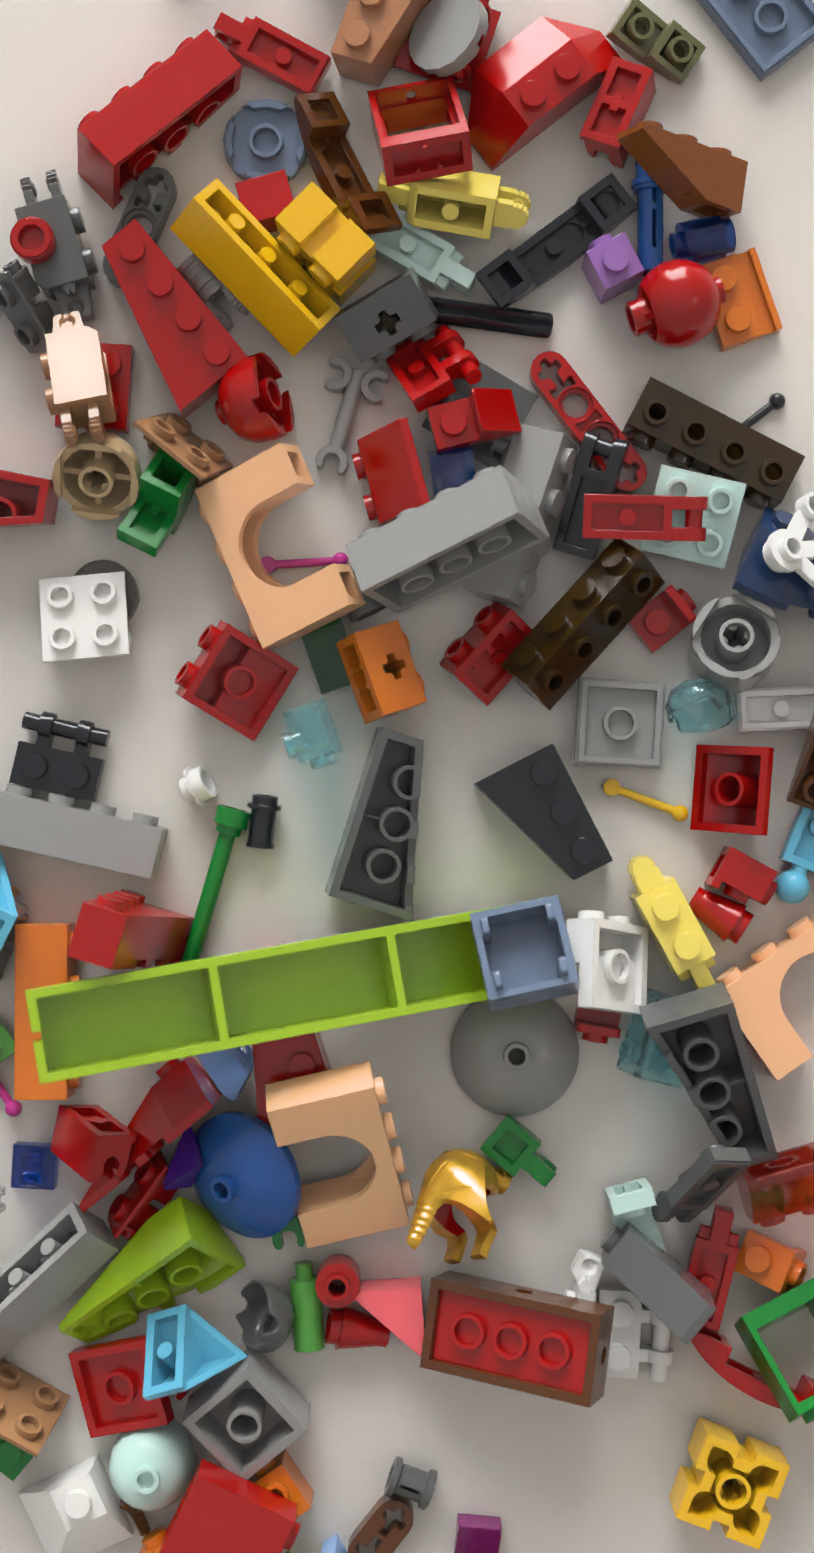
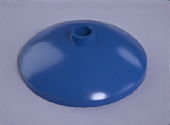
[193,1111,301,1238]

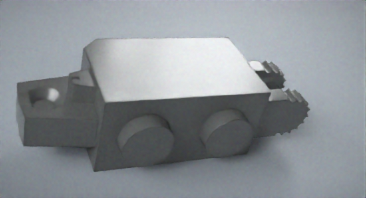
[14,169,99,322]

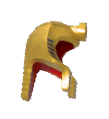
[407,1149,512,1264]

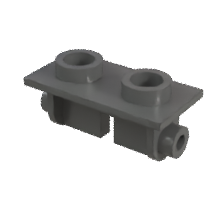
[0,259,55,353]

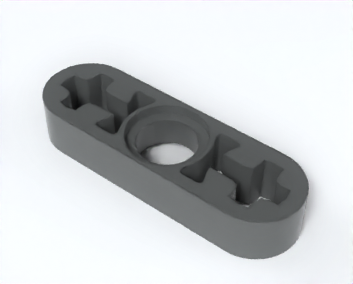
[103,167,178,289]

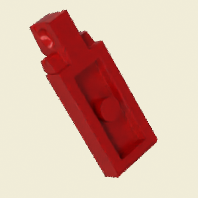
[213,12,332,94]
[686,1204,739,1332]

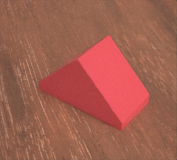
[355,1276,425,1356]

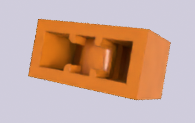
[336,620,427,724]

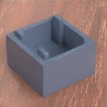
[470,894,579,1012]

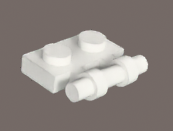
[597,1285,674,1382]

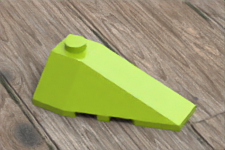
[58,1196,246,1344]

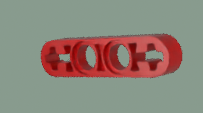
[529,351,647,494]

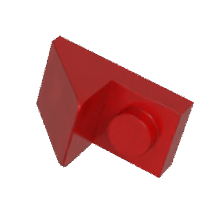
[426,388,522,454]

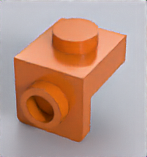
[734,1229,808,1293]

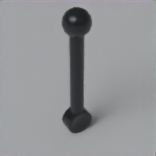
[742,393,785,427]

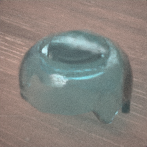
[665,677,735,733]

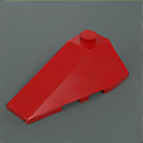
[78,1056,222,1213]

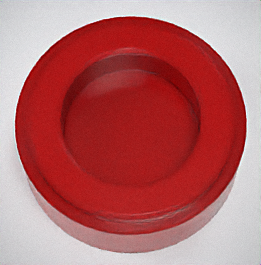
[10,216,56,264]

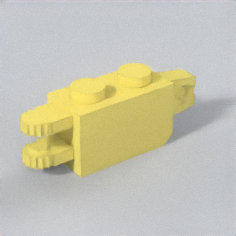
[377,171,531,240]
[626,855,716,990]

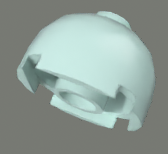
[109,1420,198,1512]

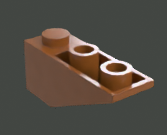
[617,120,748,222]

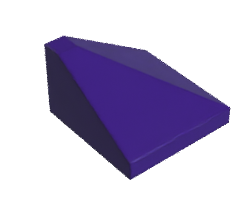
[163,1127,204,1191]

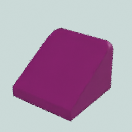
[454,1513,502,1553]

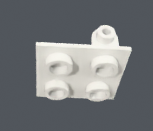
[39,571,133,663]

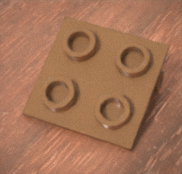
[132,412,234,488]
[0,1358,71,1457]

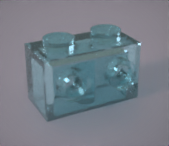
[281,698,345,770]

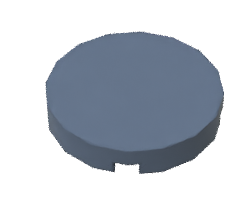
[223,99,307,181]

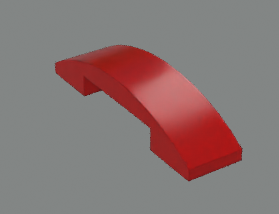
[691,1328,814,1409]

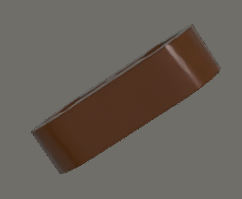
[348,1494,413,1553]

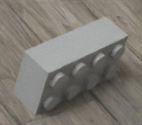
[345,465,550,613]

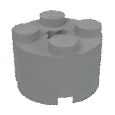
[688,594,781,693]

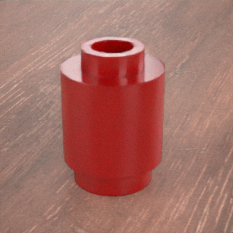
[315,1254,360,1308]

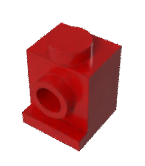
[704,846,778,906]

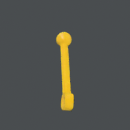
[603,779,689,822]

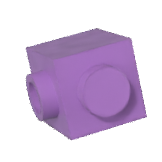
[581,231,644,305]

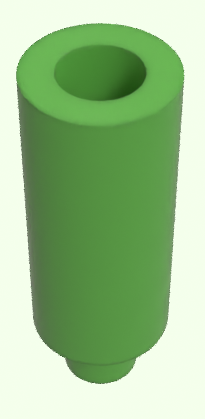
[289,1260,325,1353]

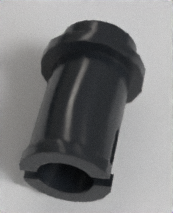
[246,794,281,849]

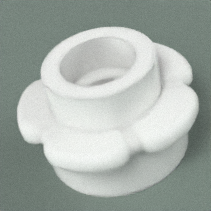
[179,765,217,807]

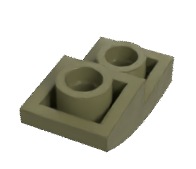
[606,0,706,84]

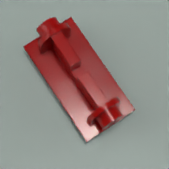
[107,1150,178,1241]

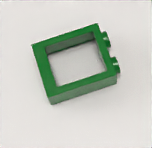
[734,1278,814,1424]

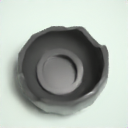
[236,1280,295,1353]

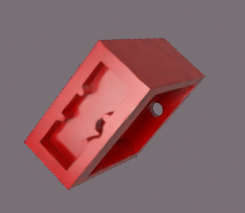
[367,75,473,187]

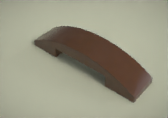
[294,91,403,235]

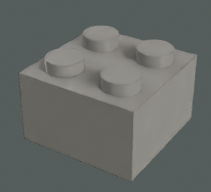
[182,1349,310,1480]

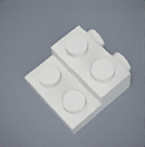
[567,910,649,1015]

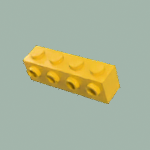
[170,178,341,357]

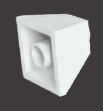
[19,1454,134,1553]

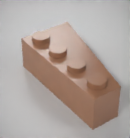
[331,0,431,87]

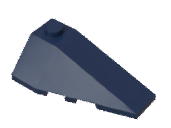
[732,506,814,619]

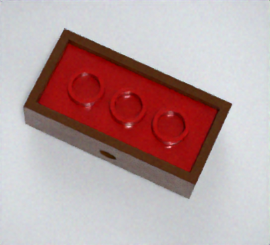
[420,1270,615,1408]

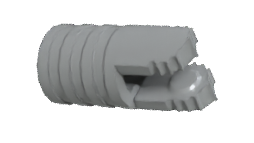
[177,253,250,332]

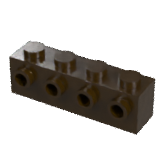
[622,377,805,510]
[501,539,665,710]

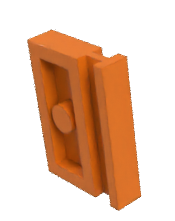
[702,247,783,352]

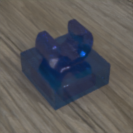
[11,1141,59,1190]

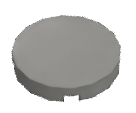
[409,0,488,77]

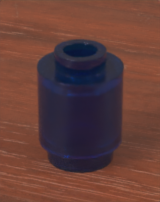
[669,215,736,263]

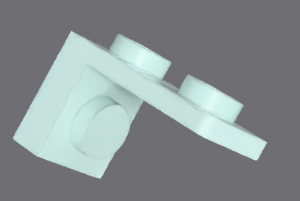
[604,1177,666,1252]

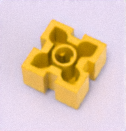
[275,181,377,306]
[668,1416,791,1550]

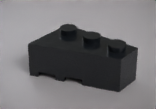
[473,743,613,880]

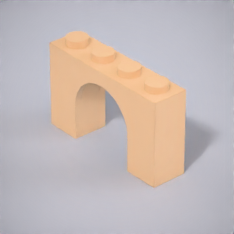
[195,443,366,649]
[715,916,814,1081]
[265,1061,415,1248]

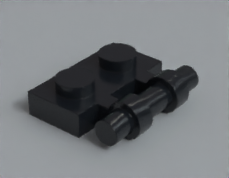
[9,711,110,802]

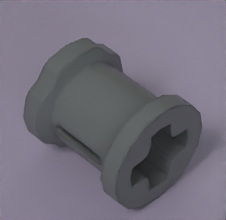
[384,1456,438,1510]

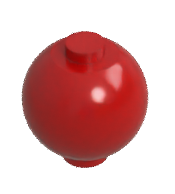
[625,259,726,348]

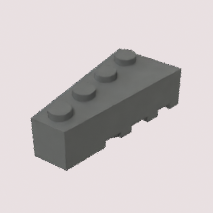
[325,727,424,921]
[639,982,778,1167]

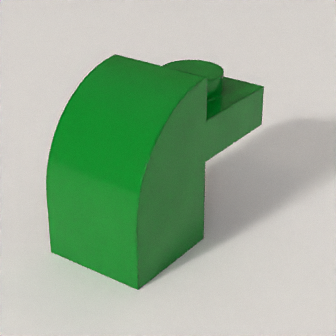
[116,448,197,557]

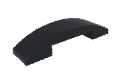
[475,173,638,310]

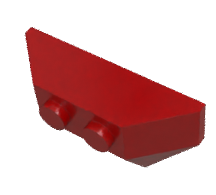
[468,16,622,171]

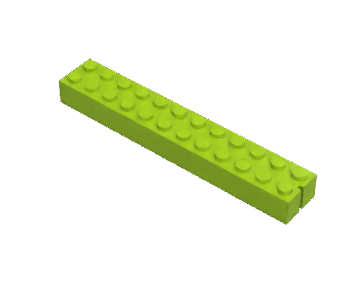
[25,900,530,1085]

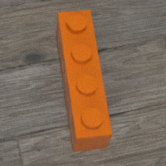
[14,922,82,1100]

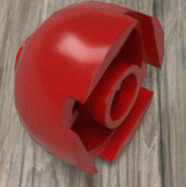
[215,352,294,443]

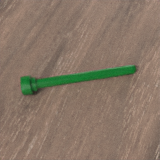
[181,804,251,962]

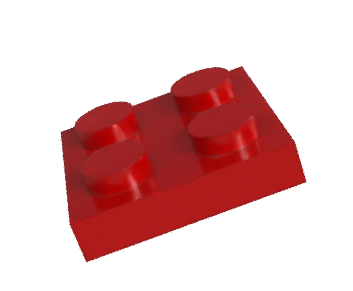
[68,1334,175,1438]

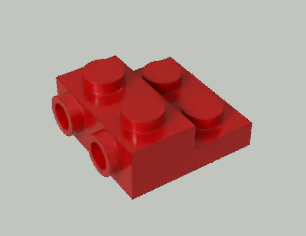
[175,620,299,741]

